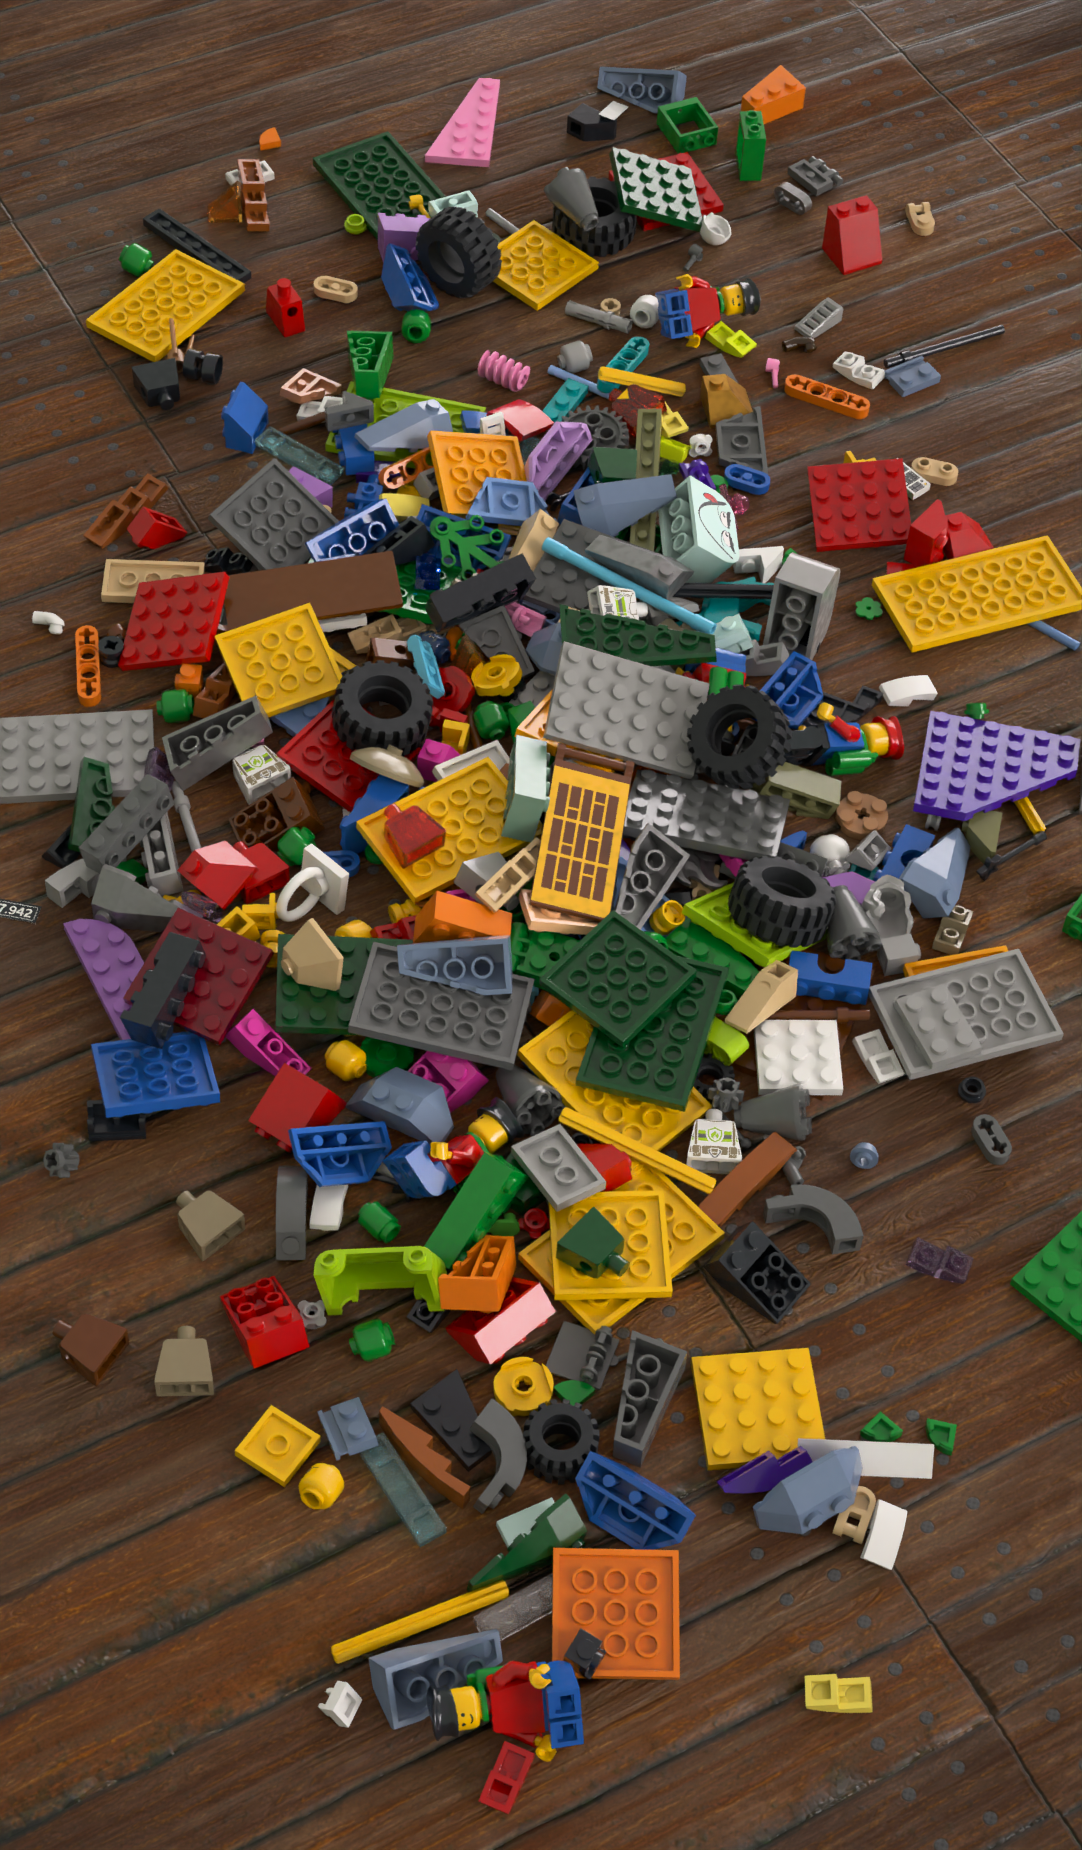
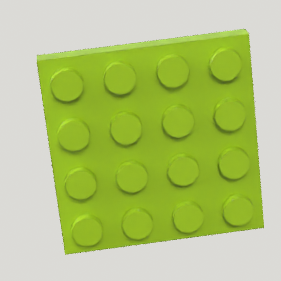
[682,883,827,967]

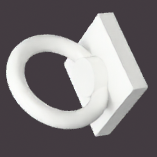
[276,843,349,922]

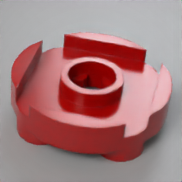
[430,666,475,713]

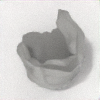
[861,875,913,939]

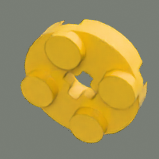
[471,654,522,696]
[493,1357,554,1416]

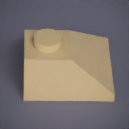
[281,918,344,991]

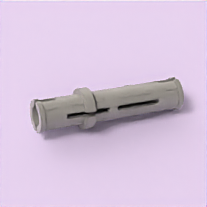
[565,300,633,334]

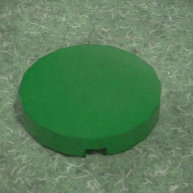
[360,1037,414,1078]

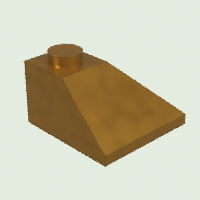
[700,374,753,429]

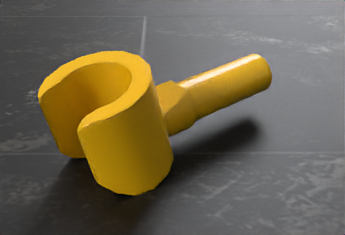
[409,195,431,218]

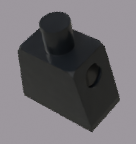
[132,358,180,410]

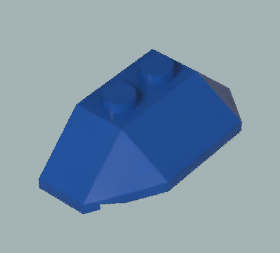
[381,243,440,312]
[416,504,511,575]
[751,651,823,729]
[288,1121,392,1187]
[575,1451,696,1550]

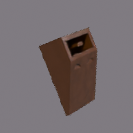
[228,777,325,852]

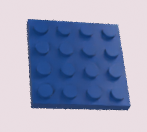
[91,1031,220,1118]

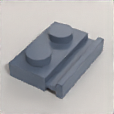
[884,356,941,397]
[318,1397,378,1461]

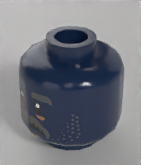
[418,630,451,666]

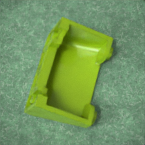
[314,1246,447,1315]

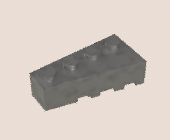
[162,696,273,791]

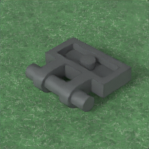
[787,156,843,196]

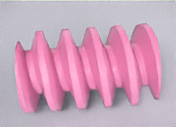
[477,350,530,392]

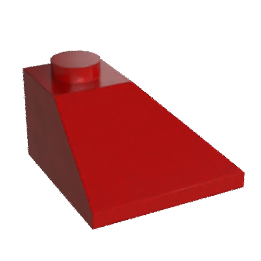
[943,512,994,560]
[177,841,259,910]

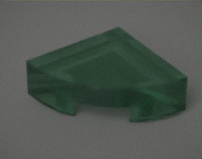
[659,459,679,476]

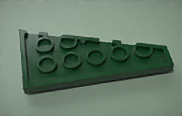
[559,604,717,667]

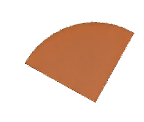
[259,127,281,151]

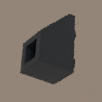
[567,103,617,142]

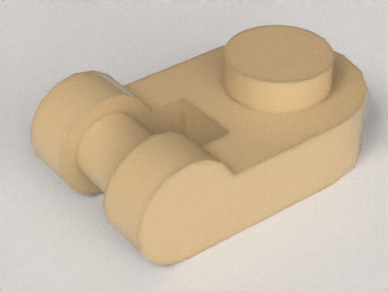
[906,202,935,236]
[833,1486,876,1544]

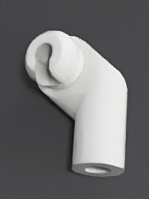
[32,611,64,635]

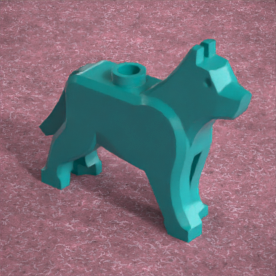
[675,577,774,644]

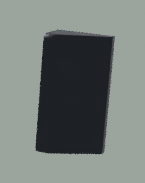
[41,823,81,869]

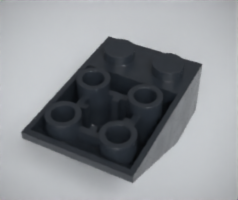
[703,1221,811,1324]

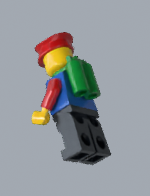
[784,702,904,776]

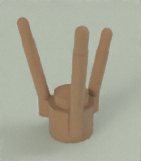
[162,318,195,373]

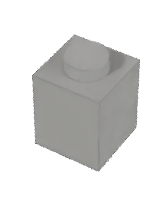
[877,934,921,976]

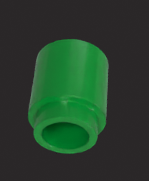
[358,1201,401,1243]

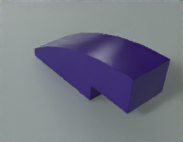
[716,1446,813,1493]

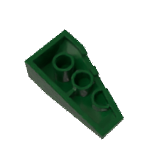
[467,1494,587,1592]

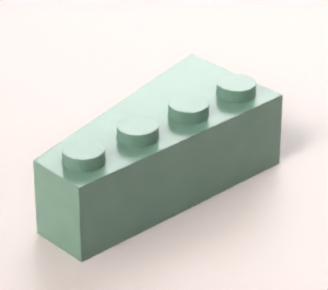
[501,735,550,843]

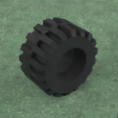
[523,1399,599,1485]

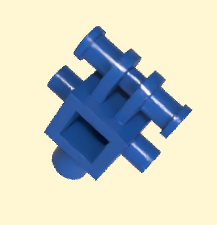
[344,474,383,518]

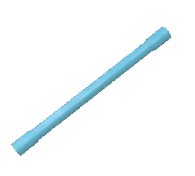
[542,537,717,635]

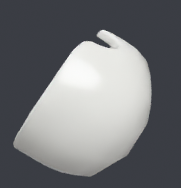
[699,212,731,245]
[810,834,850,865]

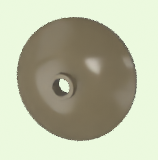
[350,745,424,788]

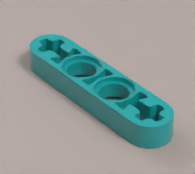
[597,337,650,393]

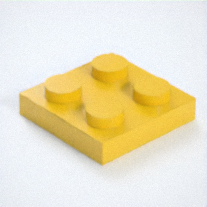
[235,1405,321,1487]

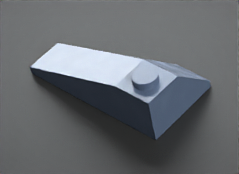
[597,67,687,114]
[573,474,677,537]
[397,935,512,995]

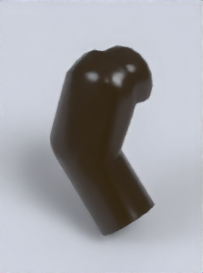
[782,337,817,353]

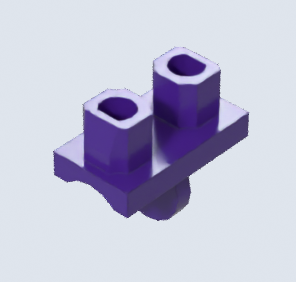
[679,459,716,491]

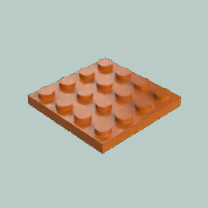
[552,1548,680,1680]

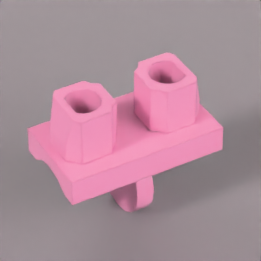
[505,602,547,637]

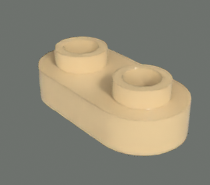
[314,276,358,303]
[911,457,958,486]

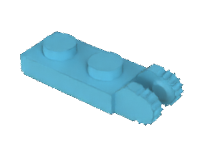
[406,634,445,699]

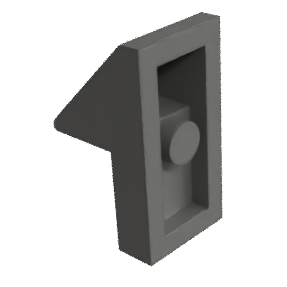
[325,391,374,432]

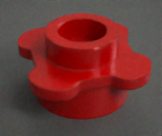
[518,1208,550,1239]

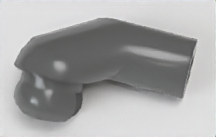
[782,1146,806,1185]

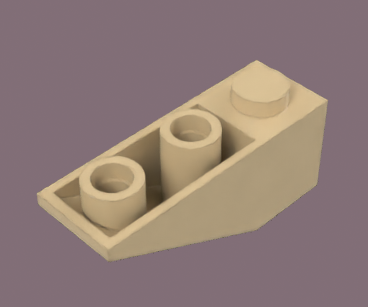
[725,960,798,1034]

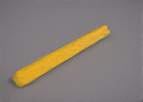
[558,1107,716,1194]
[331,1580,509,1664]

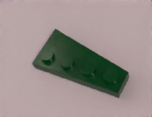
[68,757,115,853]

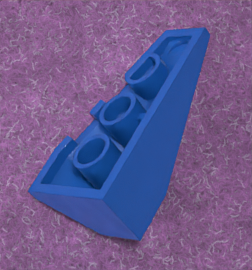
[305,498,399,562]

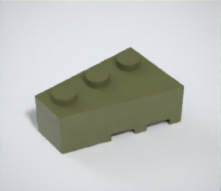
[749,762,841,819]

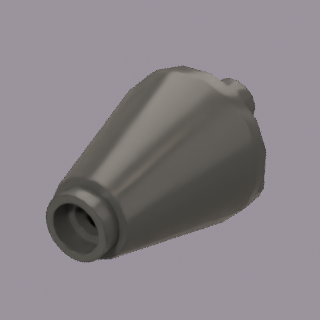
[544,167,599,231]
[827,885,882,961]
[496,1065,565,1136]
[734,1084,812,1141]

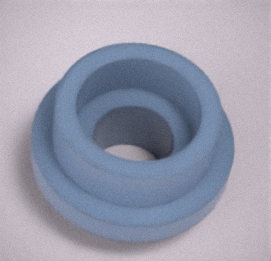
[850,1142,879,1169]

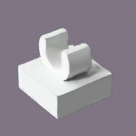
[318,1681,362,1728]

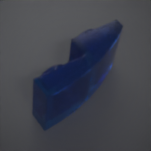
[415,553,441,591]

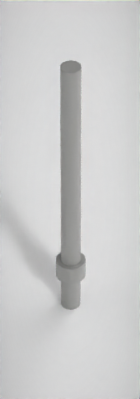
[170,781,218,909]

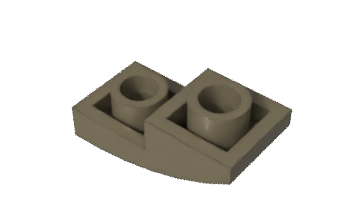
[932,905,974,955]

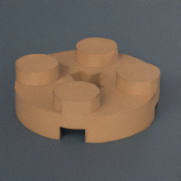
[835,791,888,840]

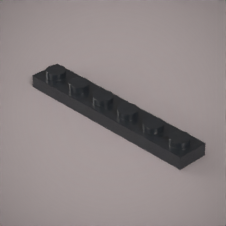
[143,209,251,283]

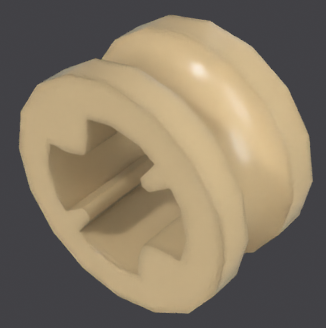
[601,298,621,316]

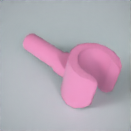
[765,358,780,388]

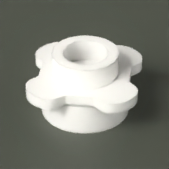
[689,434,713,457]

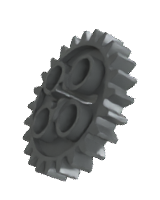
[561,405,629,470]

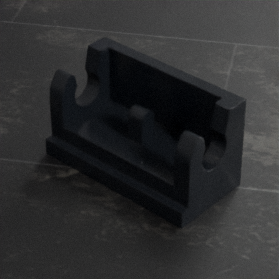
[87,1100,146,1141]

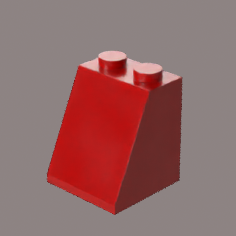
[822,195,882,275]
[248,1063,347,1153]

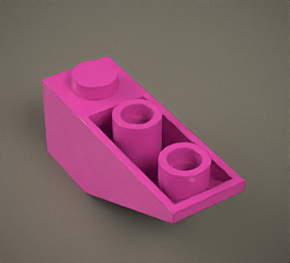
[225,1009,311,1077]

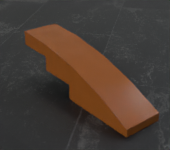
[237,159,270,231]
[83,473,168,549]
[698,1132,797,1228]
[379,1406,470,1509]

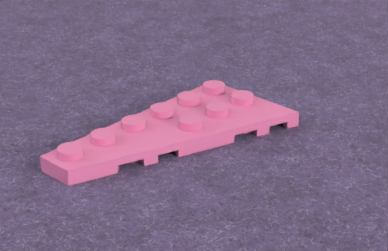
[425,78,500,167]

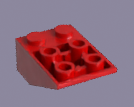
[219,1276,309,1369]

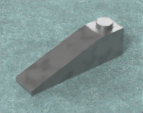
[585,535,694,600]

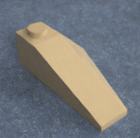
[508,509,559,572]

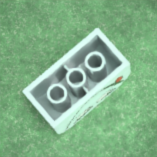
[658,476,739,583]

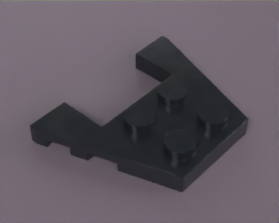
[801,685,883,727]

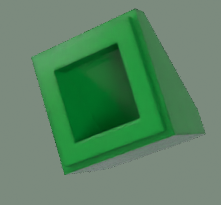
[116,859,149,885]

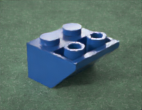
[221,382,269,454]

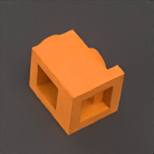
[175,664,204,703]

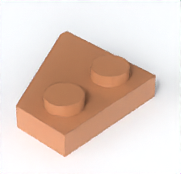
[280,368,342,404]

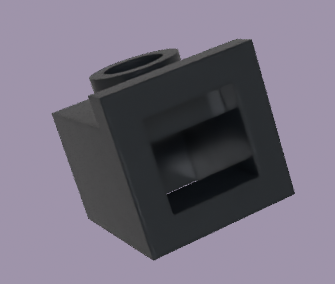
[563,1628,606,1680]

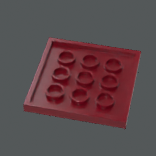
[123,908,274,1046]

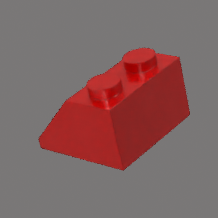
[904,499,948,567]

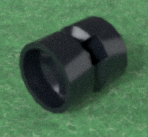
[183,348,223,384]

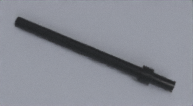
[884,325,1005,368]

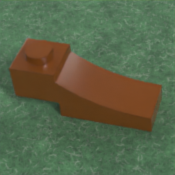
[193,662,237,719]

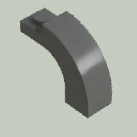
[276,1166,308,1260]
[763,1185,864,1255]
[469,1399,527,1514]

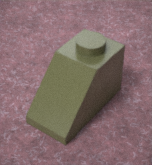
[961,810,1002,864]

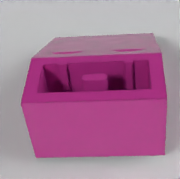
[408,1051,489,1113]

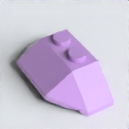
[524,422,593,501]

